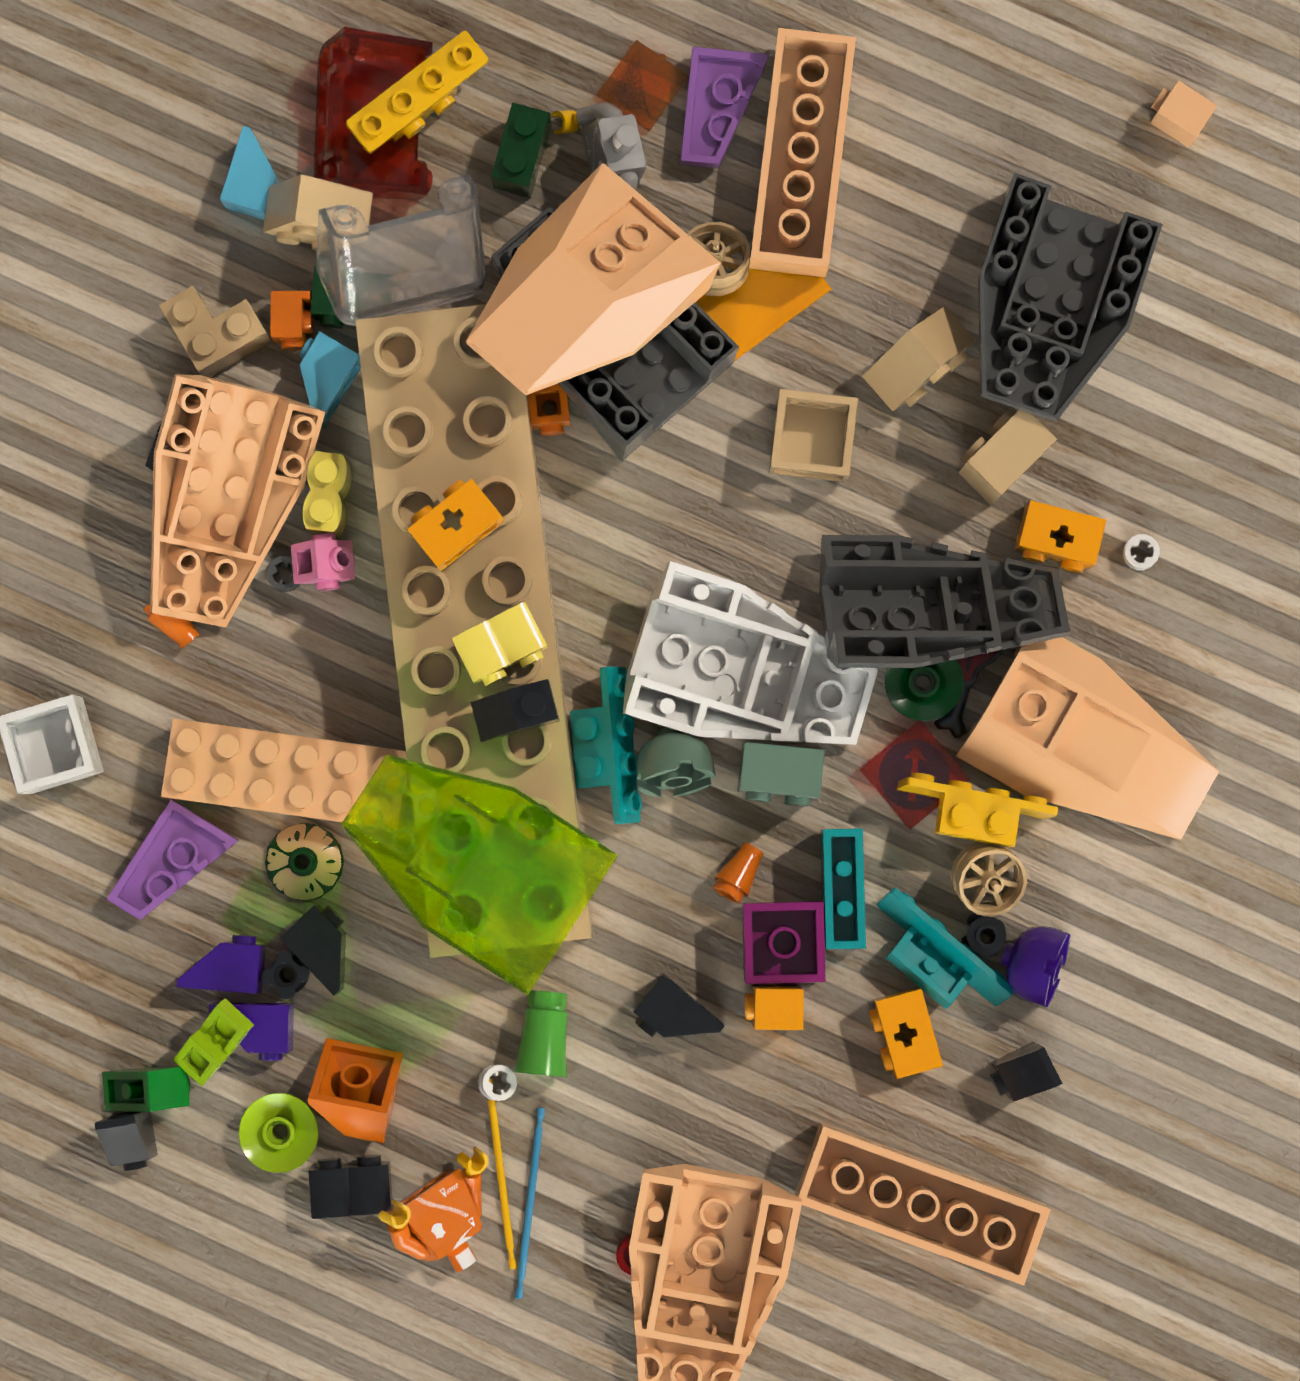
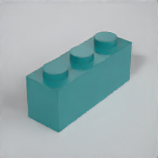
[820,828,866,949]

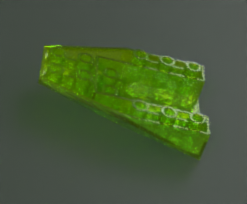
[341,754,619,996]

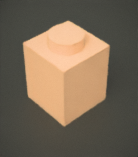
[1150,80,1217,148]

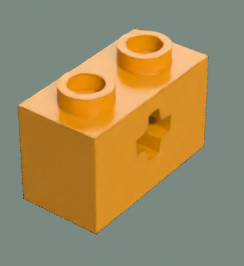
[407,478,504,572]
[1014,500,1107,573]
[744,985,804,1030]
[868,987,943,1079]

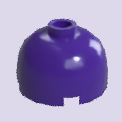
[1001,926,1071,1007]

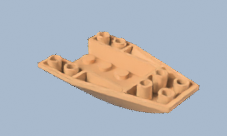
[150,374,325,627]
[955,637,1219,840]

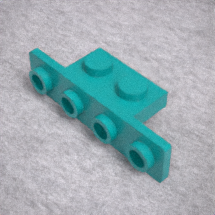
[570,666,642,824]
[877,888,1014,1009]

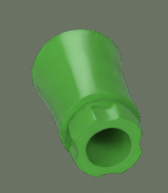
[513,990,568,1077]

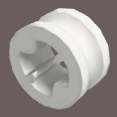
[1123,534,1160,570]
[478,1065,517,1101]

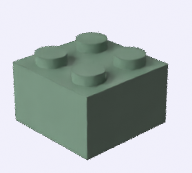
[737,742,825,806]

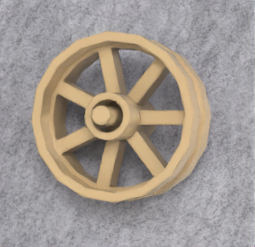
[687,222,750,296]
[950,842,1027,917]

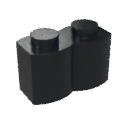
[308,1155,393,1219]

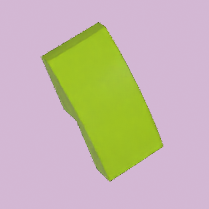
[173,998,254,1087]

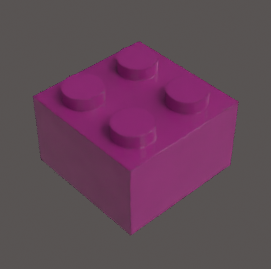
[742,901,826,984]

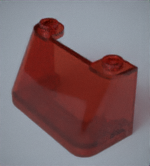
[313,27,433,199]

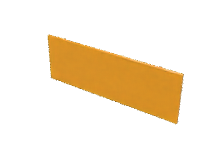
[695,262,832,361]

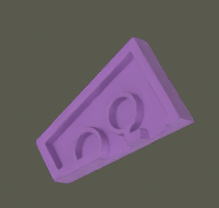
[681,47,769,168]
[107,799,239,920]

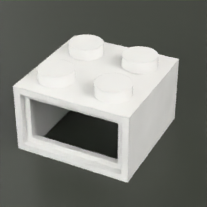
[0,694,104,795]

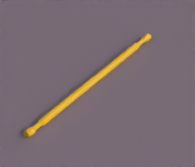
[487,1078,517,1269]

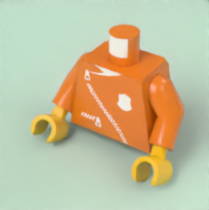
[378,1146,488,1272]

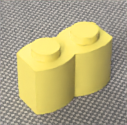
[303,451,352,538]
[451,602,548,687]

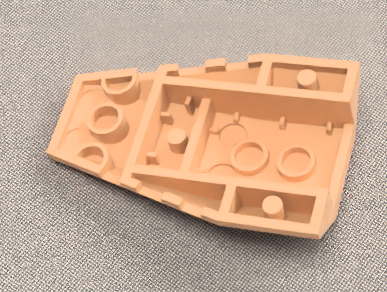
[629,1164,802,1381]

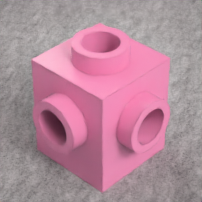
[291,533,355,591]

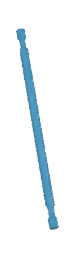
[515,1107,545,1299]

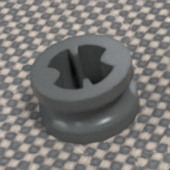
[266,556,301,592]

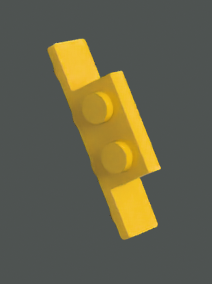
[346,31,489,153]
[897,773,1058,848]

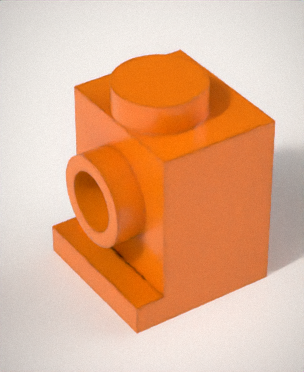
[270,291,314,351]
[527,383,571,436]

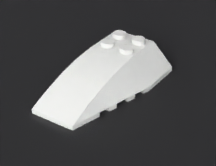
[623,561,878,745]

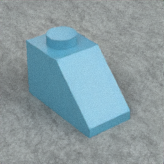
[220,126,279,220]
[299,331,361,428]

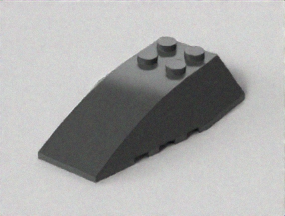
[819,535,1070,668]

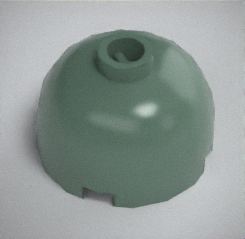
[636,728,716,797]

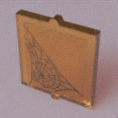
[598,40,688,132]

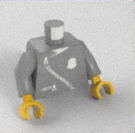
[550,102,646,191]

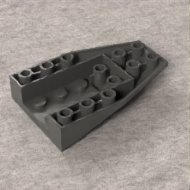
[978,173,1163,422]
[491,207,739,462]

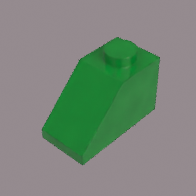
[102,1066,191,1112]

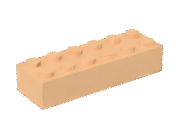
[749,28,856,278]
[161,718,409,830]
[794,1122,1051,1286]

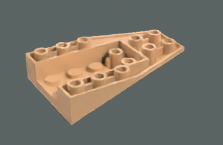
[466,163,721,395]

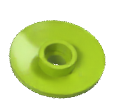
[239,1093,319,1173]

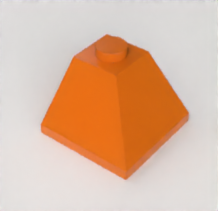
[308,1038,403,1143]

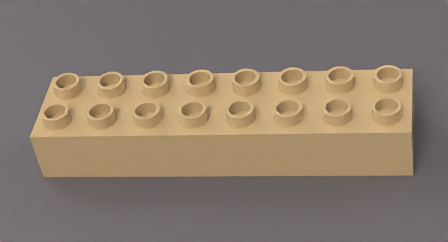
[355,304,594,958]

